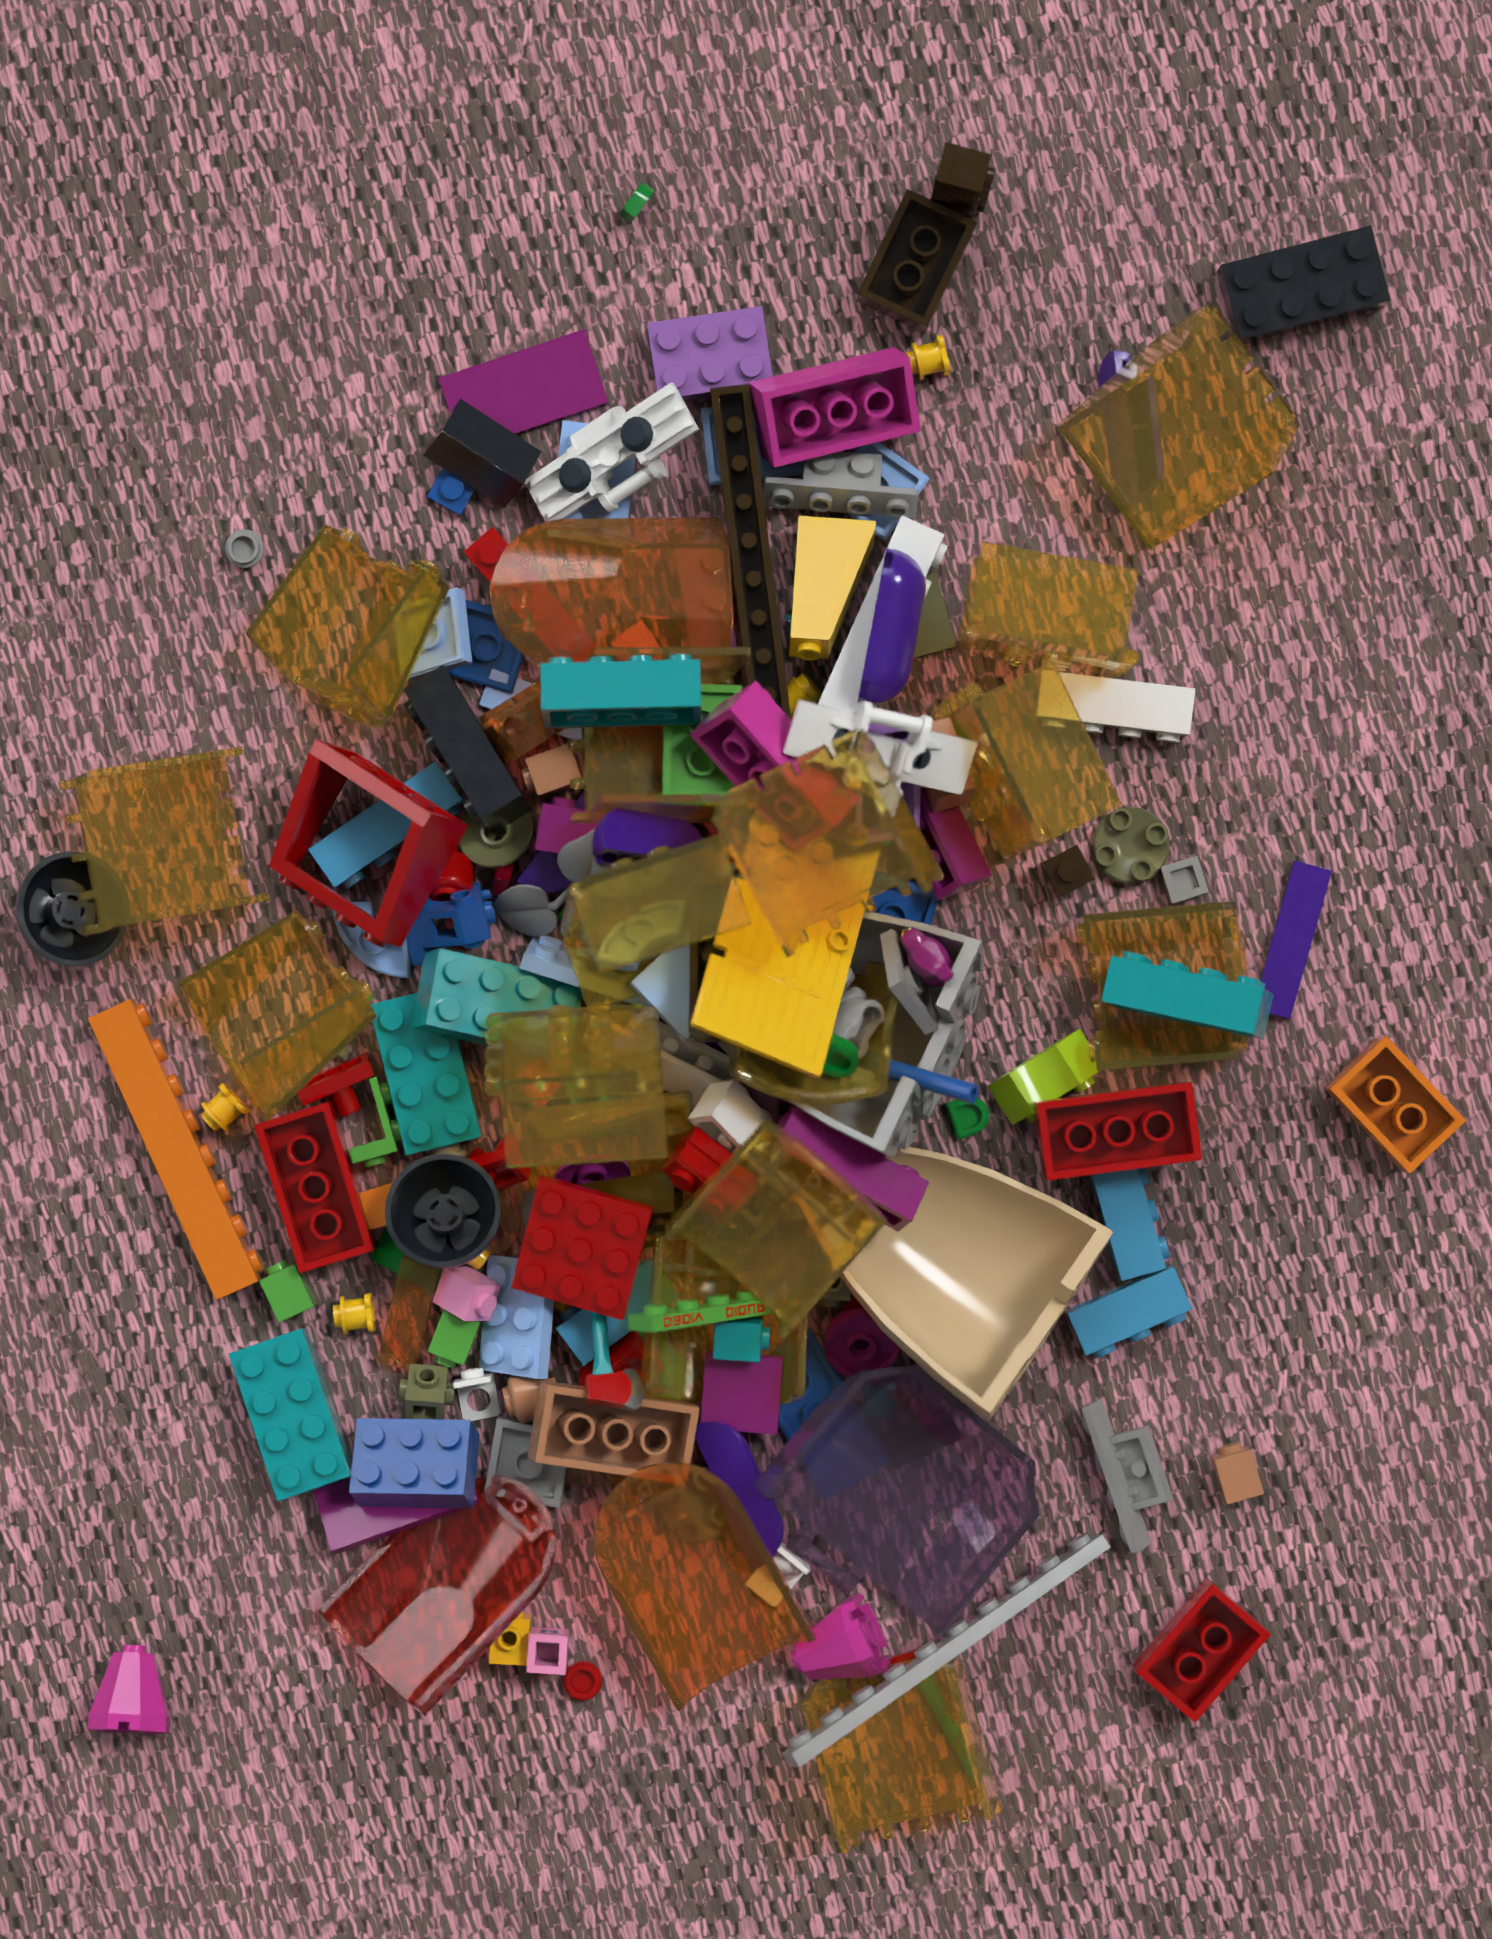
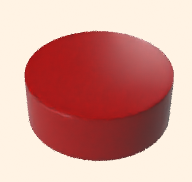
[564,1660,602,1701]

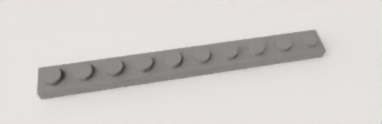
[781,1533,1111,1767]

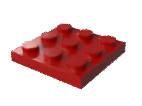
[511,1175,654,1321]

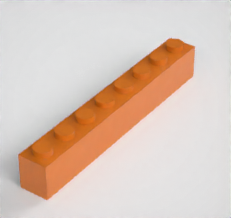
[88,999,264,1300]

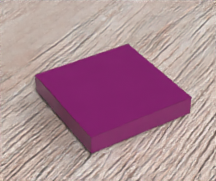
[700,1350,783,1435]

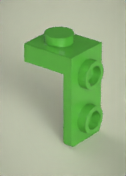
[349,1076,402,1168]

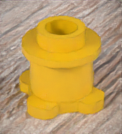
[905,334,951,380]
[200,1083,251,1132]
[333,1293,376,1335]

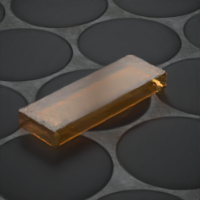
[377,1254,440,1371]

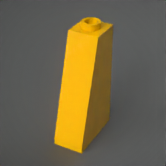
[789,516,876,661]

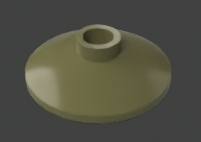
[459,811,534,868]

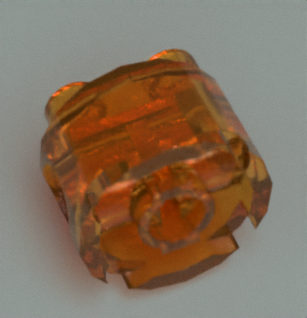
[479,679,565,765]

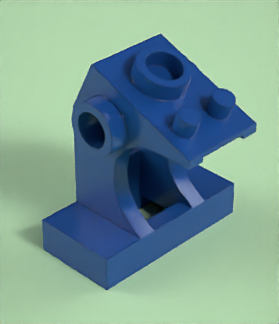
[406,882,496,966]

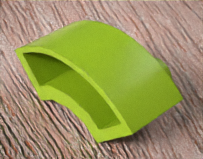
[988,1028,1105,1125]

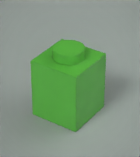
[259,1259,317,1322]
[427,1309,482,1368]

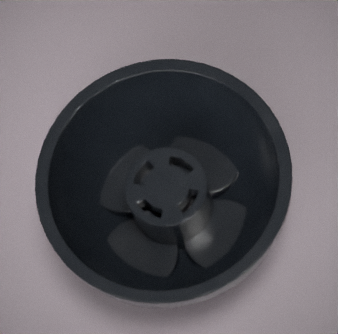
[15,851,130,967]
[385,1154,501,1269]

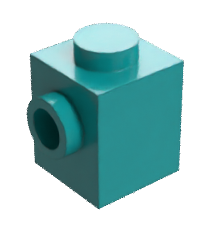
[713,1315,770,1362]

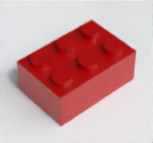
[1132,1577,1271,1723]

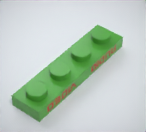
[628,1289,776,1333]

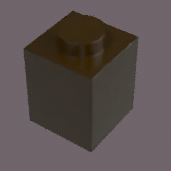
[1040,845,1095,898]

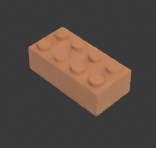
[527,1380,700,1484]

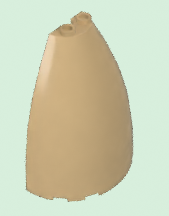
[791,1147,1114,1421]

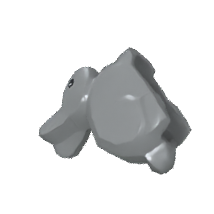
[832,987,886,1059]

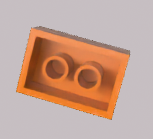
[1324,1035,1467,1174]

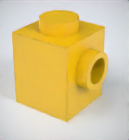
[489,1606,532,1666]

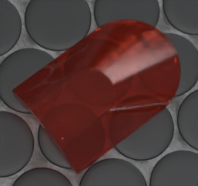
[318,1475,556,1716]

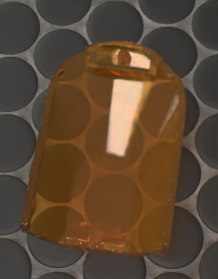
[490,517,733,673]
[594,1462,816,1711]

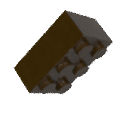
[856,189,977,334]

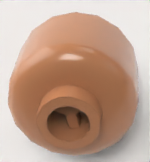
[502,1375,557,1423]

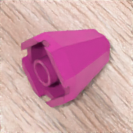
[791,1593,891,1679]
[88,1645,171,1734]

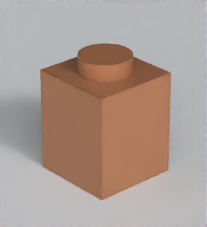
[1211,1442,1264,1505]

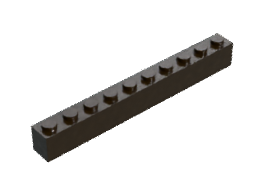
[710,384,791,719]

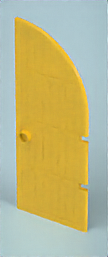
[690,810,883,1079]

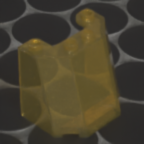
[246,524,450,731]
[1078,901,1250,1070]
[179,910,377,1122]

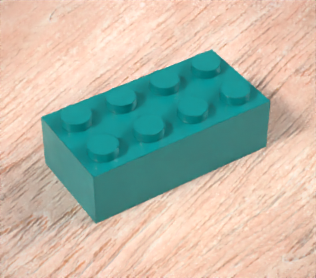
[540,654,701,729]
[411,948,583,1061]
[1101,951,1274,1040]
[369,993,484,1155]
[229,1328,352,1502]

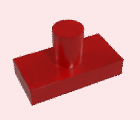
[297,1052,374,1116]

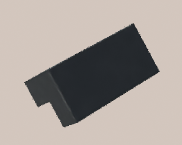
[423,398,541,508]

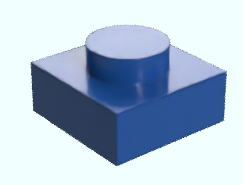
[427,468,476,516]

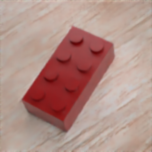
[1033,1081,1202,1181]
[254,1101,378,1273]

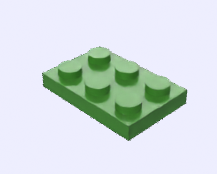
[661,684,742,803]

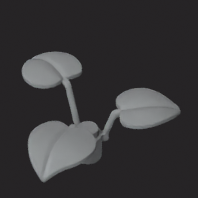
[493,829,664,963]

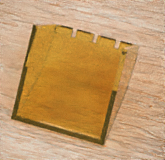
[1058,303,1299,550]

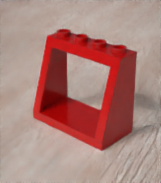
[269,739,469,948]

